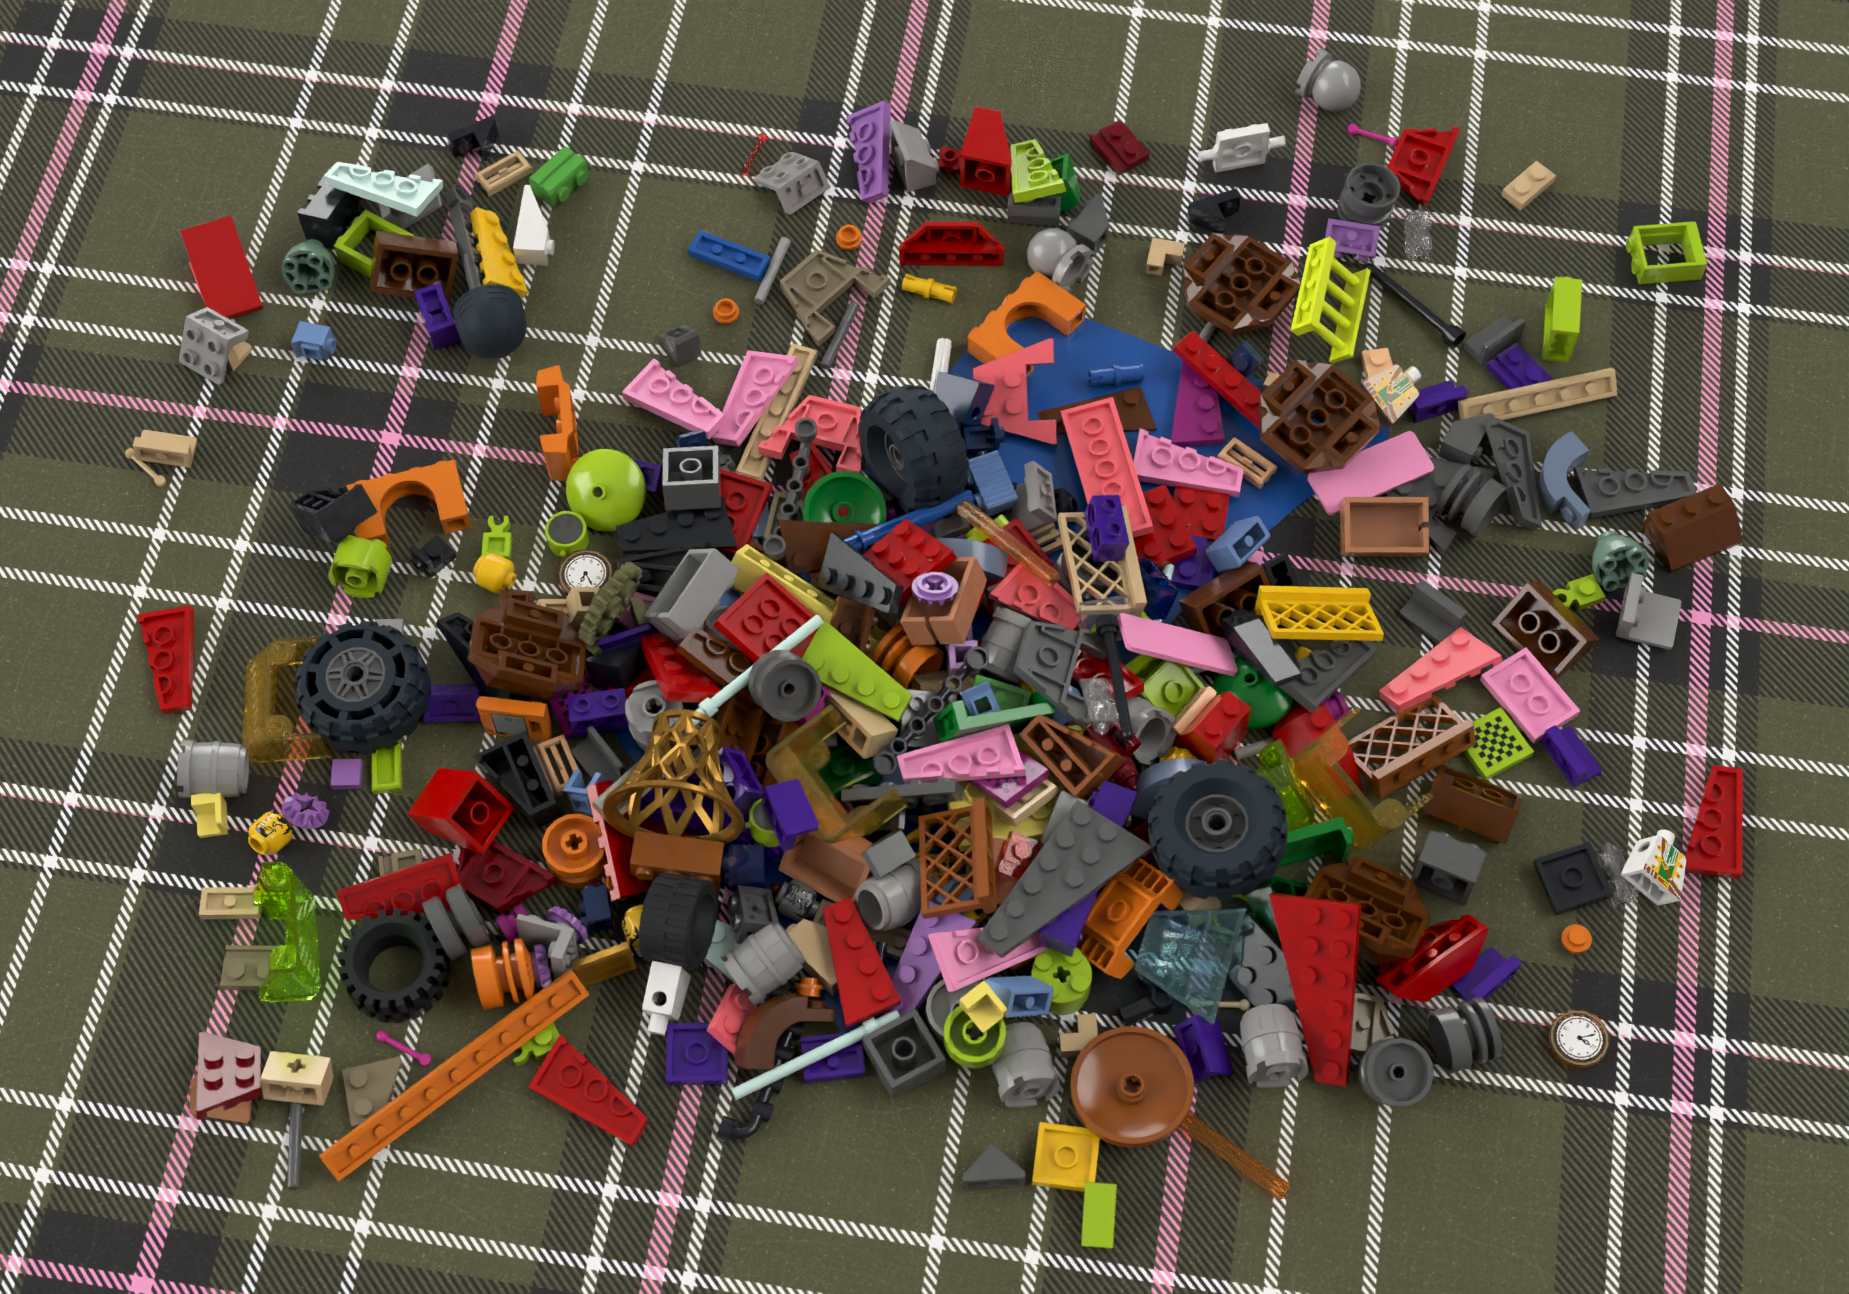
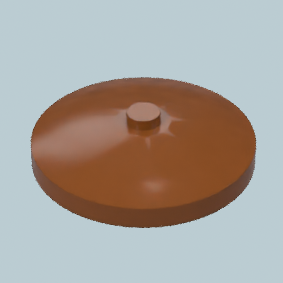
[1071,1026,1194,1148]

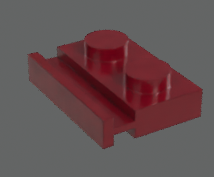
[1089,119,1150,176]

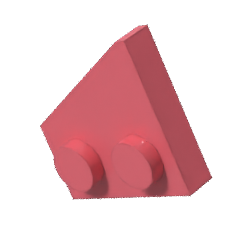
[707,983,757,1056]

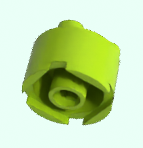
[328,535,392,598]
[1031,948,1092,1015]
[944,1006,1006,1068]

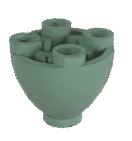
[281,239,335,294]
[1592,531,1649,592]

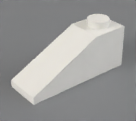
[513,185,554,266]

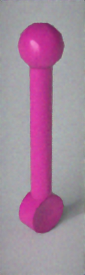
[1348,124,1399,147]
[376,1030,432,1067]

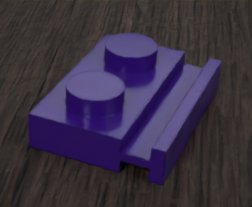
[1486,343,1552,390]
[1171,535,1215,591]
[800,1032,866,1083]

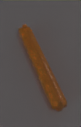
[956,499,1060,587]
[1180,1112,1291,1199]

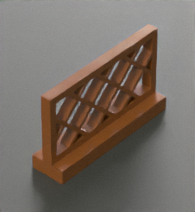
[1347,693,1476,799]
[918,797,997,919]

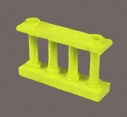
[1291,237,1371,364]

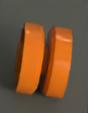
[542,814,608,889]

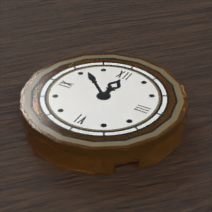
[558,549,614,596]
[1547,1009,1610,1070]

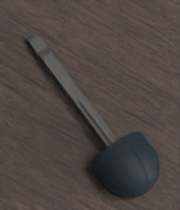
[445,184,527,359]

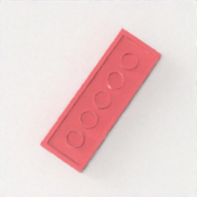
[1061,397,1154,538]

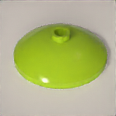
[566,449,646,532]

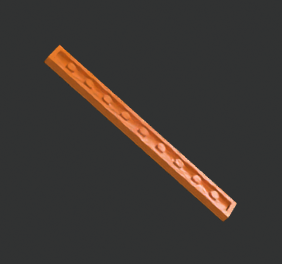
[319,969,590,1182]

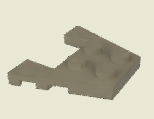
[780,249,891,347]

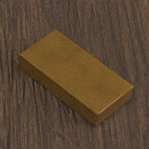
[571,941,637,988]

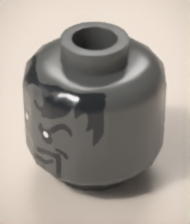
[774,879,820,923]

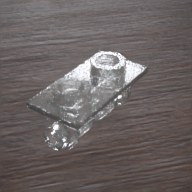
[1404,204,1433,262]
[1079,678,1120,734]
[1595,842,1640,908]

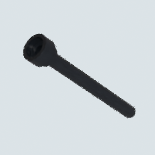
[1365,263,1466,349]
[1095,614,1133,741]

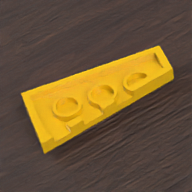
[470,207,528,299]

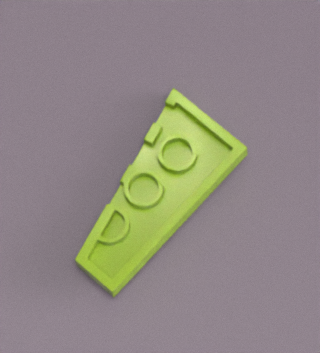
[1011,139,1066,203]
[802,619,913,722]

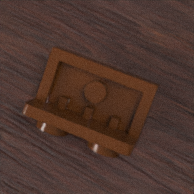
[830,596,878,656]
[716,697,767,763]

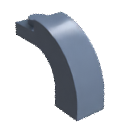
[1538,431,1591,529]
[935,538,1008,582]
[1128,758,1207,820]

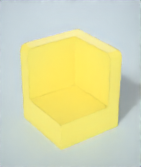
[191,793,228,838]
[960,981,1008,1033]

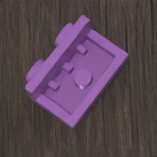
[1325,218,1381,262]

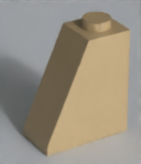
[785,919,839,996]

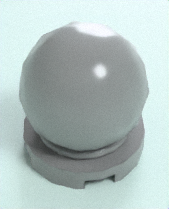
[1295,48,1361,112]
[1026,228,1094,293]
[1103,697,1176,765]

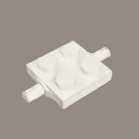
[1198,123,1286,172]

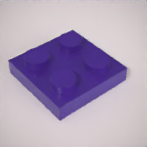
[666,1023,728,1085]

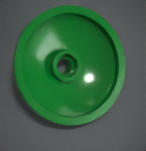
[803,471,886,524]
[1212,657,1295,729]

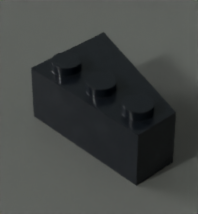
[297,167,363,250]
[288,484,378,542]
[618,541,711,593]
[474,730,566,827]

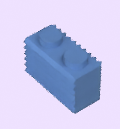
[967,450,1018,517]
[1206,516,1270,573]
[986,976,1054,1018]

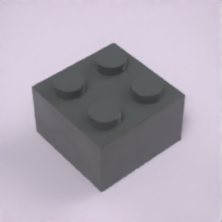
[662,446,721,511]
[1411,830,1487,906]
[862,1009,946,1100]

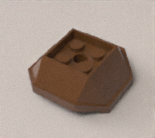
[1182,233,1301,336]
[1259,360,1380,474]
[467,597,586,701]
[1304,856,1430,967]

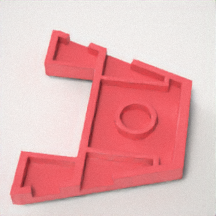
[973,338,1058,445]
[758,395,861,474]

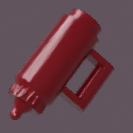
[1083,717,1141,791]

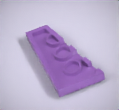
[846,101,891,204]
[882,901,980,1017]

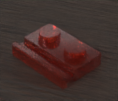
[995,831,1045,881]

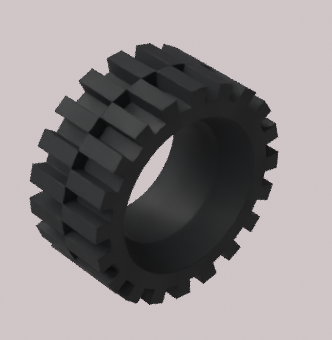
[338,908,451,1023]

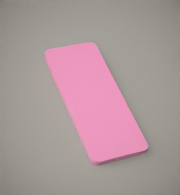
[1308,431,1434,515]
[1117,613,1238,676]

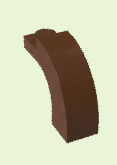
[734,992,835,1069]

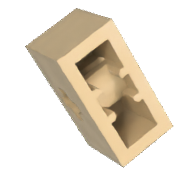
[260,1051,333,1105]

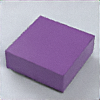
[330,759,363,790]

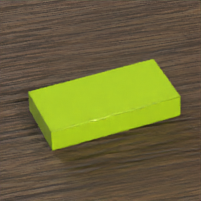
[371,738,402,794]
[1081,1182,1117,1248]

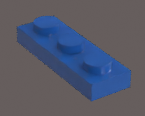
[688,230,770,282]

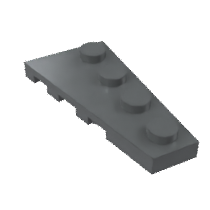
[1573,467,1697,519]
[1279,640,1378,713]

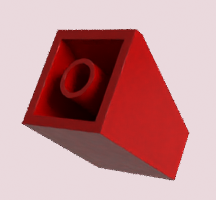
[960,106,1012,196]
[1172,691,1251,764]
[407,768,515,854]

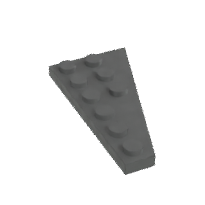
[977,800,1152,958]

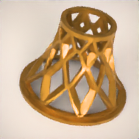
[603,709,744,845]

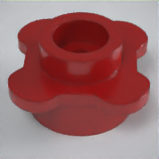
[937,147,961,173]

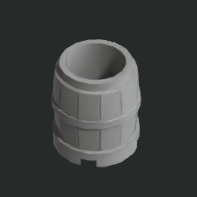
[980,606,1032,685]
[625,680,683,751]
[177,740,249,798]
[855,858,939,931]
[720,922,806,1006]
[1240,1004,1308,1089]
[991,1022,1061,1109]

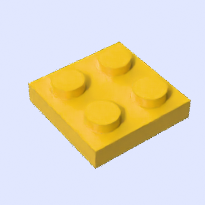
[1032,1122,1100,1192]

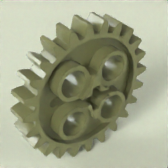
[578,562,643,646]

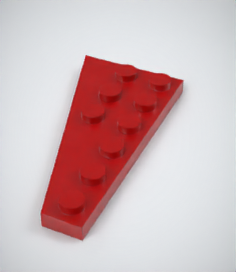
[1269,893,1361,1087]

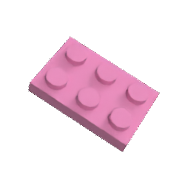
[1480,647,1580,744]

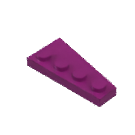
[1171,361,1225,447]

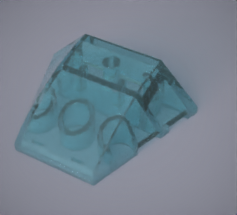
[1134,908,1247,1025]

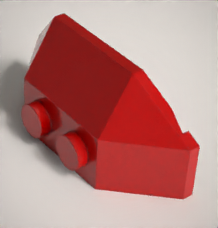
[899,222,1004,266]
[1272,700,1363,802]
[1376,914,1489,1002]

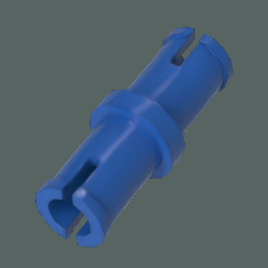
[1088,364,1144,387]

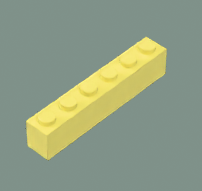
[731,544,887,658]

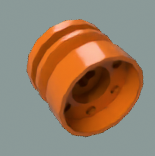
[870,623,945,690]
[471,938,536,1011]

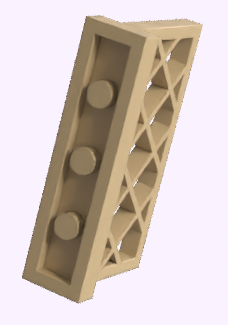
[1057,506,1147,617]

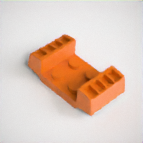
[536,365,579,481]
[1076,858,1184,979]

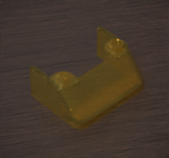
[242,636,330,763]
[766,704,908,843]
[1288,706,1433,850]

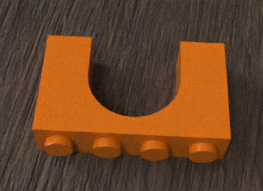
[967,271,1086,377]
[346,459,472,549]

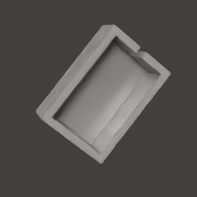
[643,548,739,638]

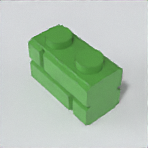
[529,146,589,207]

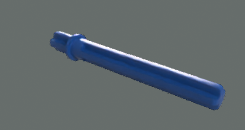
[844,490,975,552]

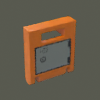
[476,696,553,741]

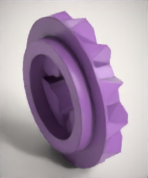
[912,572,958,606]
[281,792,329,829]
[546,906,588,944]
[531,944,552,989]

